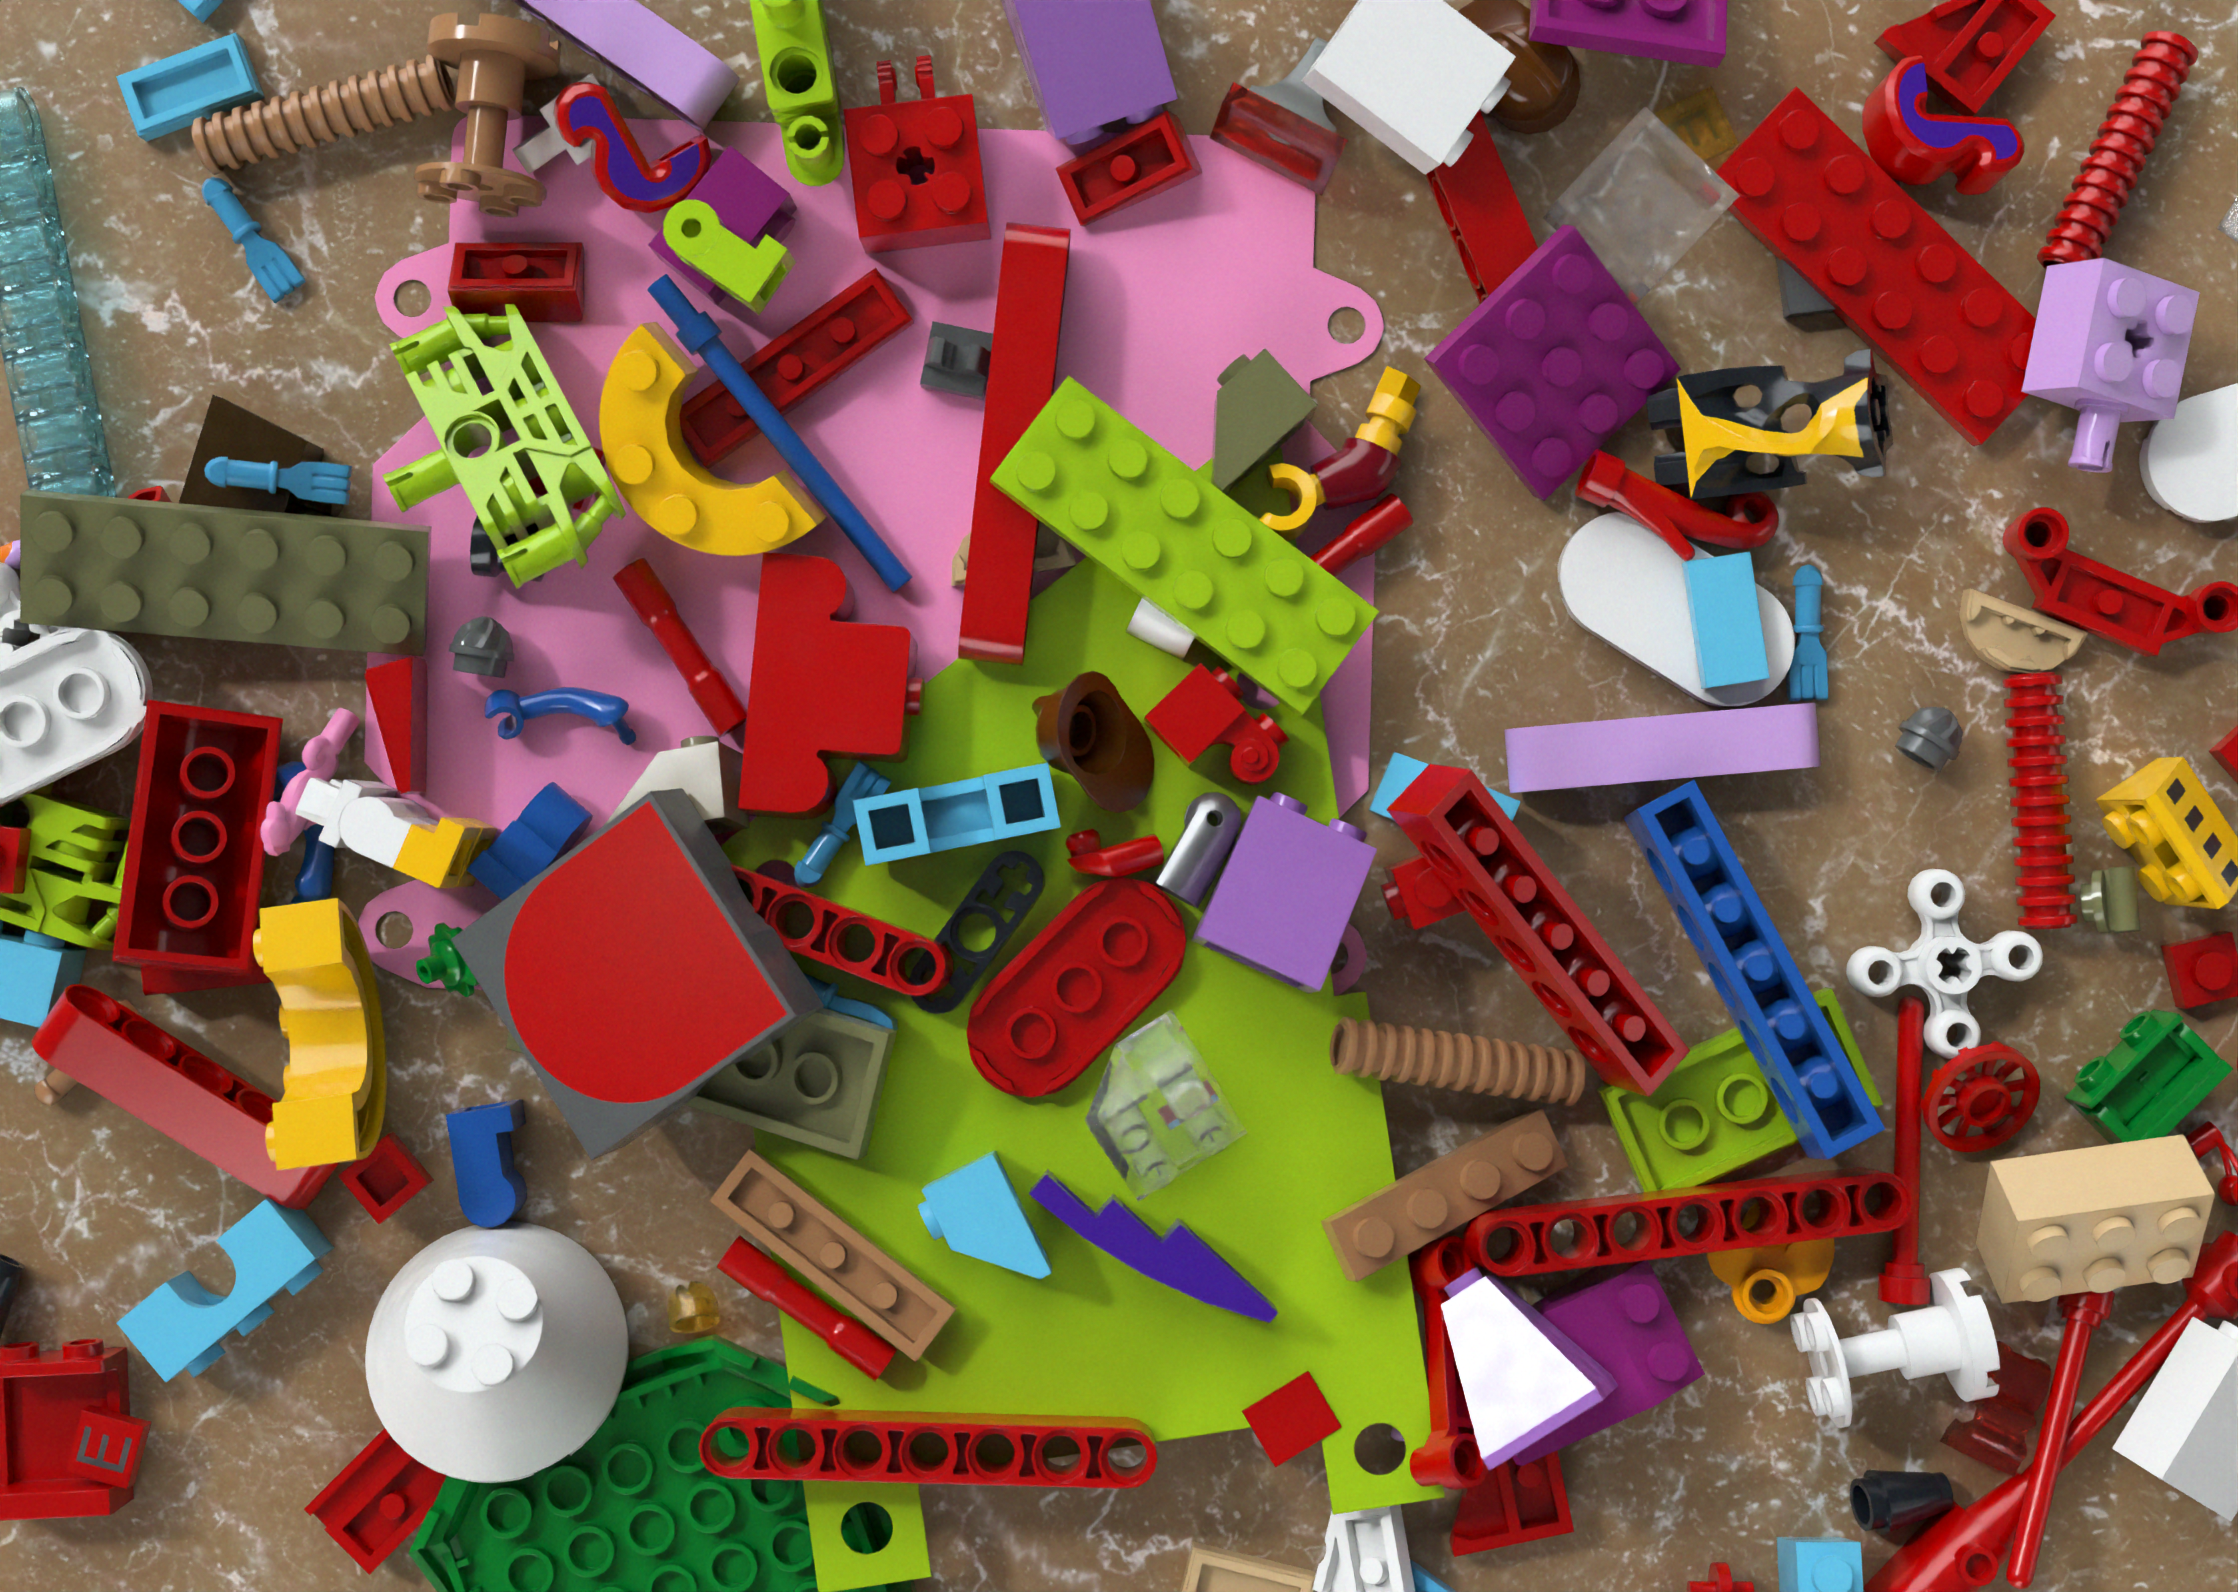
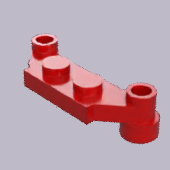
[2003,507,2238,657]
[1407,1236,1488,1490]

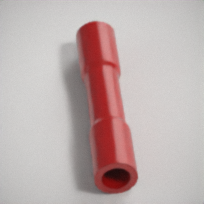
[1309,493,1413,577]
[613,558,748,737]
[716,1235,898,1382]

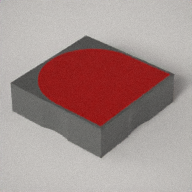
[451,788,824,1160]

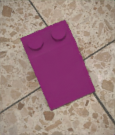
[1512,1260,1705,1466]

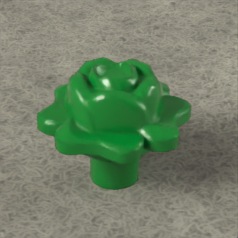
[416,923,479,997]

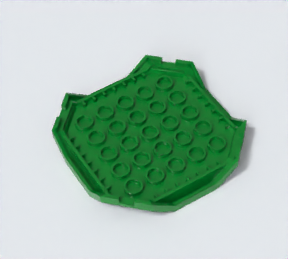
[408,1334,916,1592]

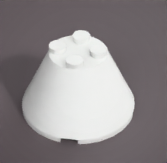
[365,1221,629,1483]

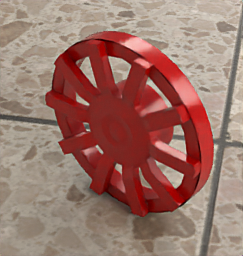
[1920,1041,2041,1152]

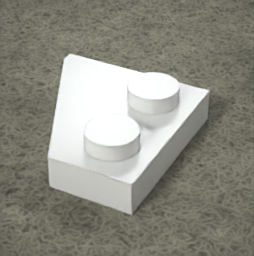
[1312,1505,1415,1592]

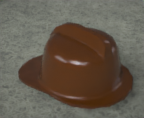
[1458,0,1581,134]
[1032,671,1154,813]

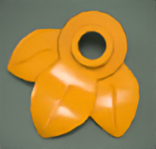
[1706,1202,1835,1324]

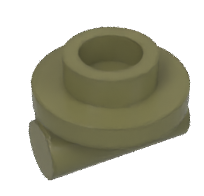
[2080,867,2140,933]

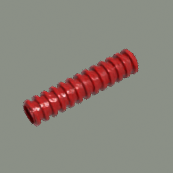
[2037,30,2199,269]
[2002,672,2078,929]

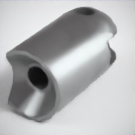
[1153,792,1241,908]

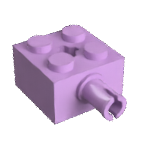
[2022,258,2200,473]

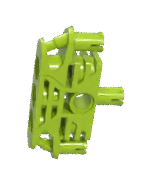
[750,0,845,187]
[382,304,626,589]
[0,781,131,951]

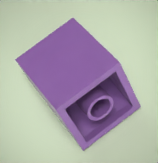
[1001,0,1178,144]
[1191,792,1377,993]

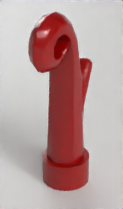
[1575,449,1779,561]

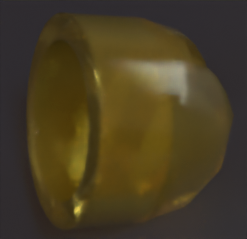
[667,1281,720,1334]

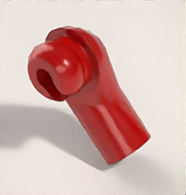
[1065,828,1164,878]

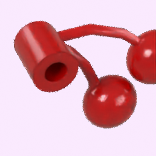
[2185,1121,2238,1206]

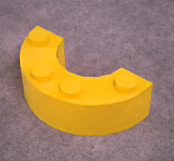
[599,322,828,556]
[253,898,387,1170]

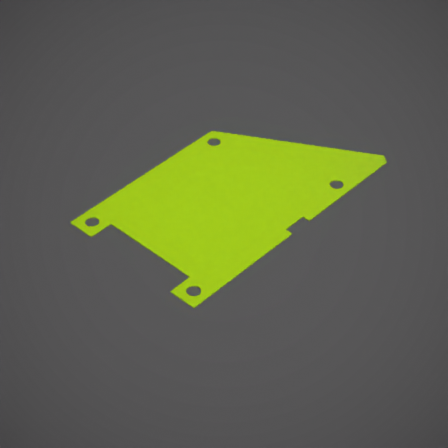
[721,448,1445,1592]

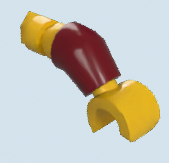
[1259,366,1421,541]

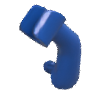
[485,687,636,745]
[273,761,334,904]

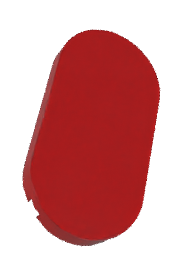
[966,877,1186,1098]

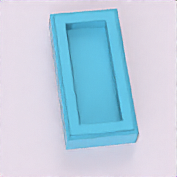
[116,32,265,142]
[1682,552,1770,689]

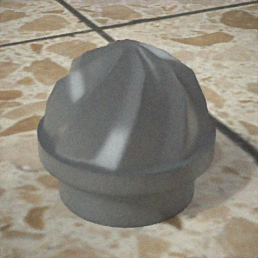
[449,616,515,678]
[1895,707,1963,772]

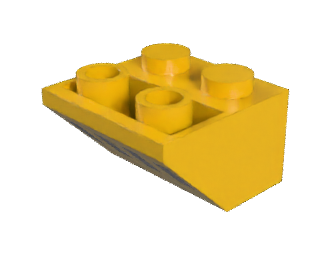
[2096,757,2238,909]

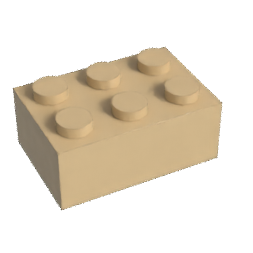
[1976,1134,2215,1304]

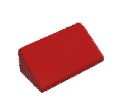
[447,242,584,322]

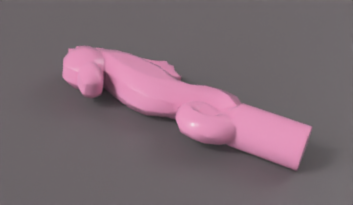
[260,708,360,856]

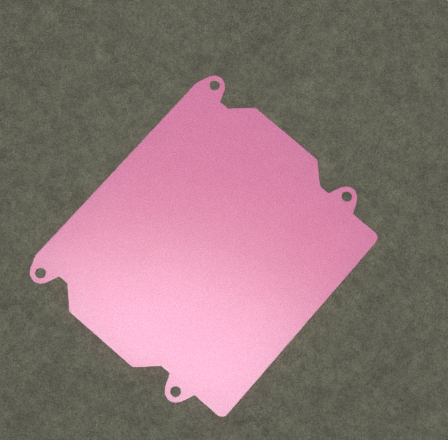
[358,115,1384,996]

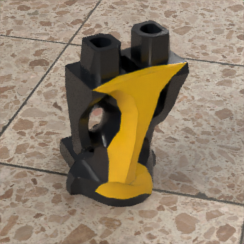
[1646,349,1893,499]

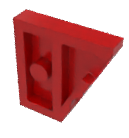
[1874,0,2056,116]
[1449,1450,1574,1557]

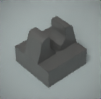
[920,321,993,400]

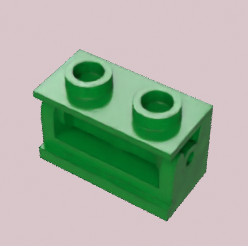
[2064,1009,2233,1144]

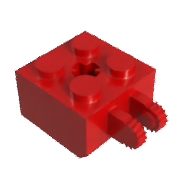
[843,55,991,254]

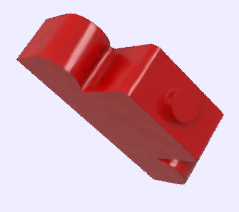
[738,552,925,820]

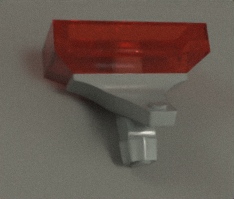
[1209,37,1348,195]

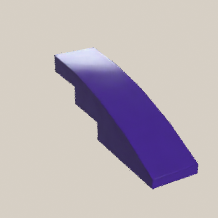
[1029,1170,1278,1323]

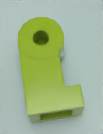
[663,200,796,315]

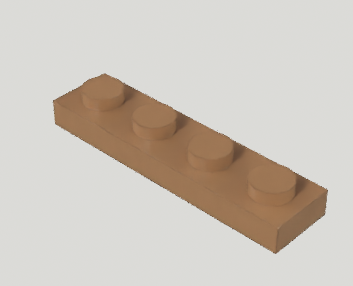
[1321,1108,1568,1282]
[709,1147,957,1362]

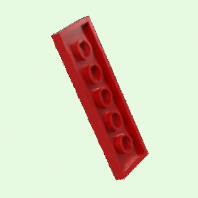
[1702,86,2036,447]

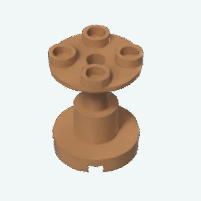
[414,13,561,218]

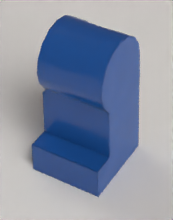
[466,782,593,901]
[446,1099,527,1227]

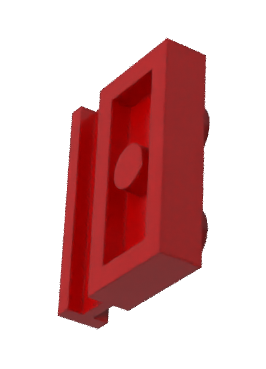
[304,1428,447,1575]

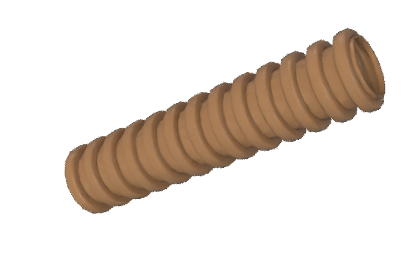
[191,54,455,175]
[1330,1017,1586,1106]

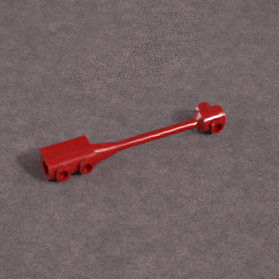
[1863,1230,2238,1592]

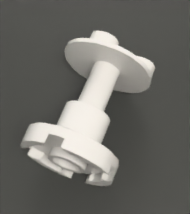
[1790,1268,2000,1428]

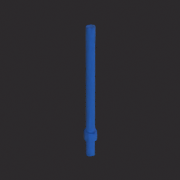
[647,274,912,593]

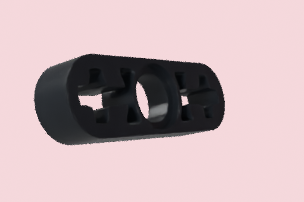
[909,851,1045,1014]

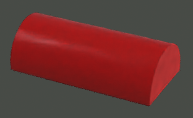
[112,700,283,975]

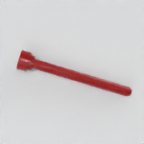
[1877,995,1931,1305]
[2006,1291,2115,1589]

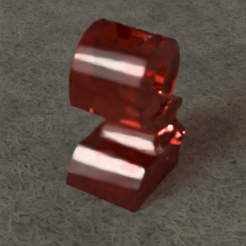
[1940,1341,2051,1477]

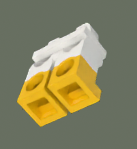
[295,778,498,889]

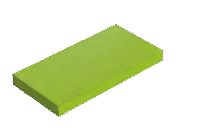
[1596,987,1883,1192]

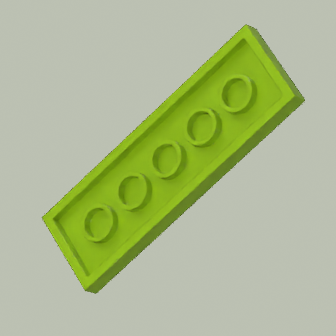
[989,375,1379,716]

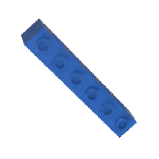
[1623,780,1885,1160]

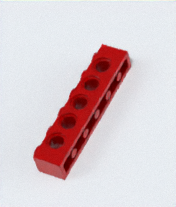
[1386,764,1690,1097]

